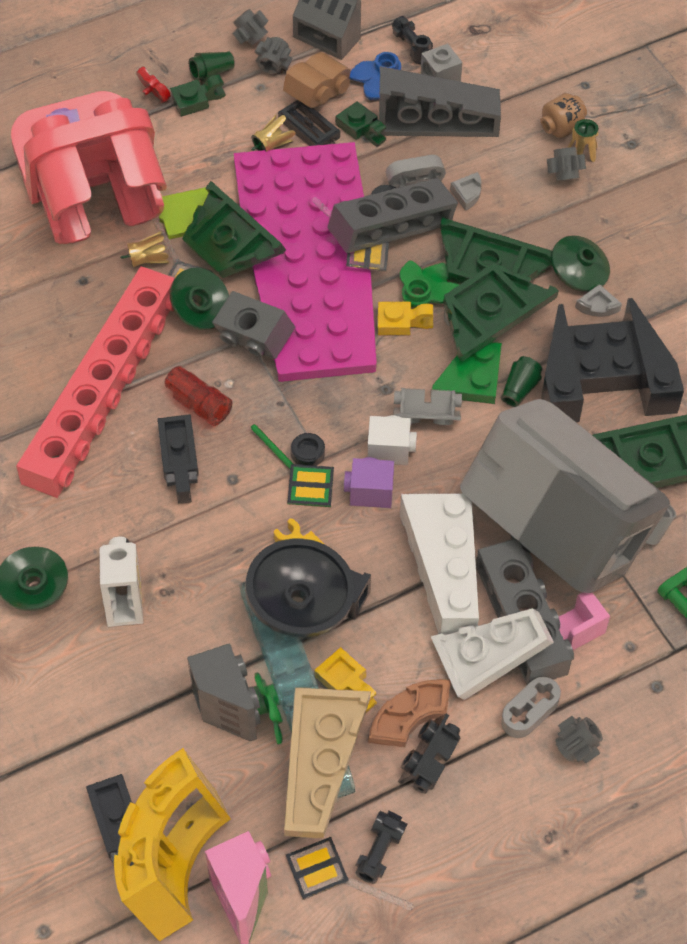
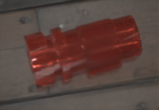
[164,366,233,426]

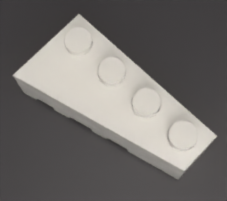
[400,493,479,635]

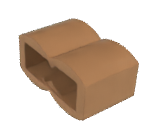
[283,52,351,108]

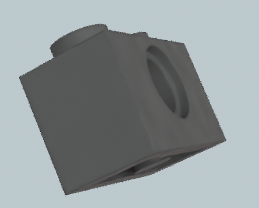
[212,291,295,359]

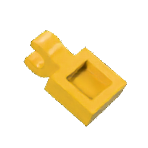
[378,302,433,335]
[314,647,377,713]

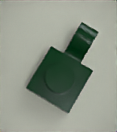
[170,74,226,117]
[335,101,386,146]

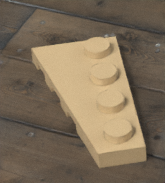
[284,687,371,838]

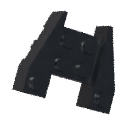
[541,298,684,422]

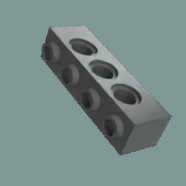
[327,178,458,253]
[476,539,574,685]

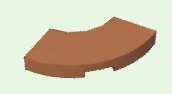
[368,679,450,747]

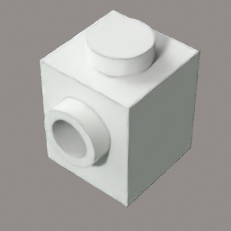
[367,415,417,465]

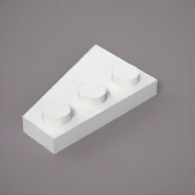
[431,608,554,700]

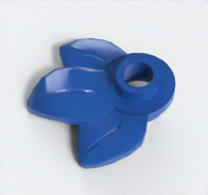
[349,52,401,100]

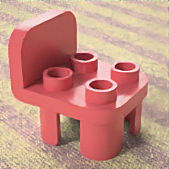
[11,91,167,244]

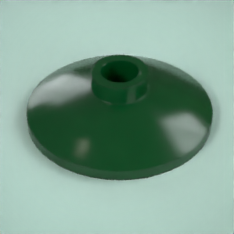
[551,235,610,292]
[170,268,229,330]
[0,546,68,611]

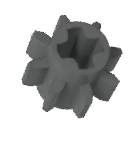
[232,8,269,46]
[254,37,293,74]
[547,147,586,181]
[556,716,603,763]

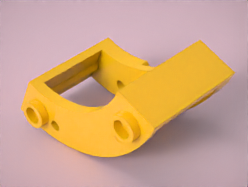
[114,748,231,941]

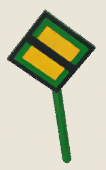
[251,424,334,507]

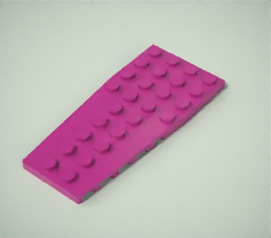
[234,142,377,382]

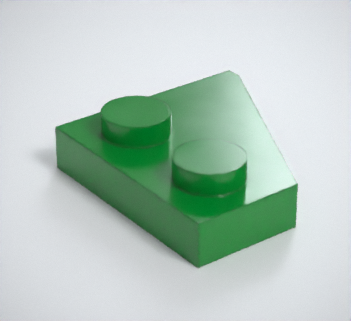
[432,342,502,404]

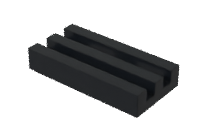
[278,100,340,146]

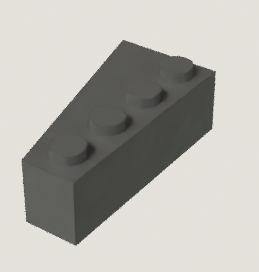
[379,66,501,137]

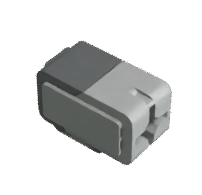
[460,399,676,593]

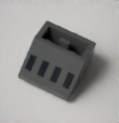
[293,0,361,60]
[187,643,261,741]

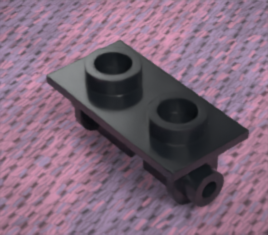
[398,713,461,794]

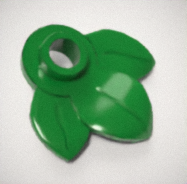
[400,260,459,308]
[253,672,283,744]

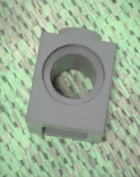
[421,43,463,82]

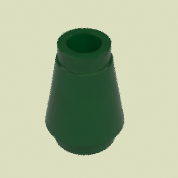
[188,51,235,82]
[501,356,543,407]

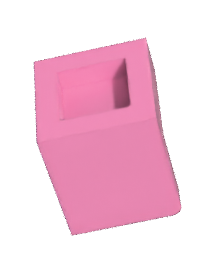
[559,592,610,650]

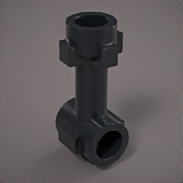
[392,16,433,65]
[355,810,408,884]

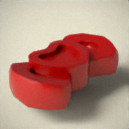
[136,66,171,103]

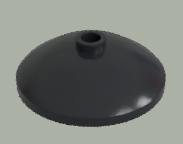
[245,538,355,637]

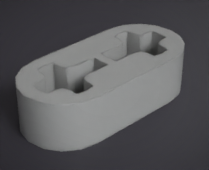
[386,155,446,188]
[501,677,561,738]

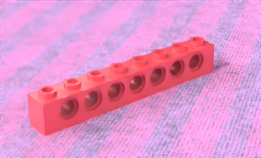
[16,266,174,498]

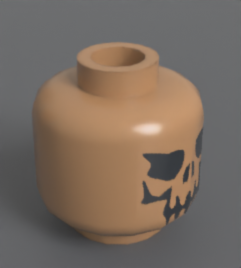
[540,93,587,138]

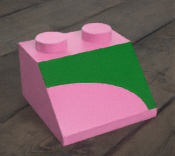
[205,831,271,944]

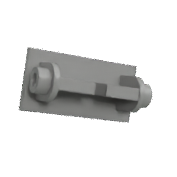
[393,388,462,425]

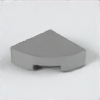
[450,172,481,211]
[575,284,622,317]

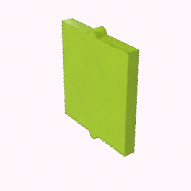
[159,187,208,240]

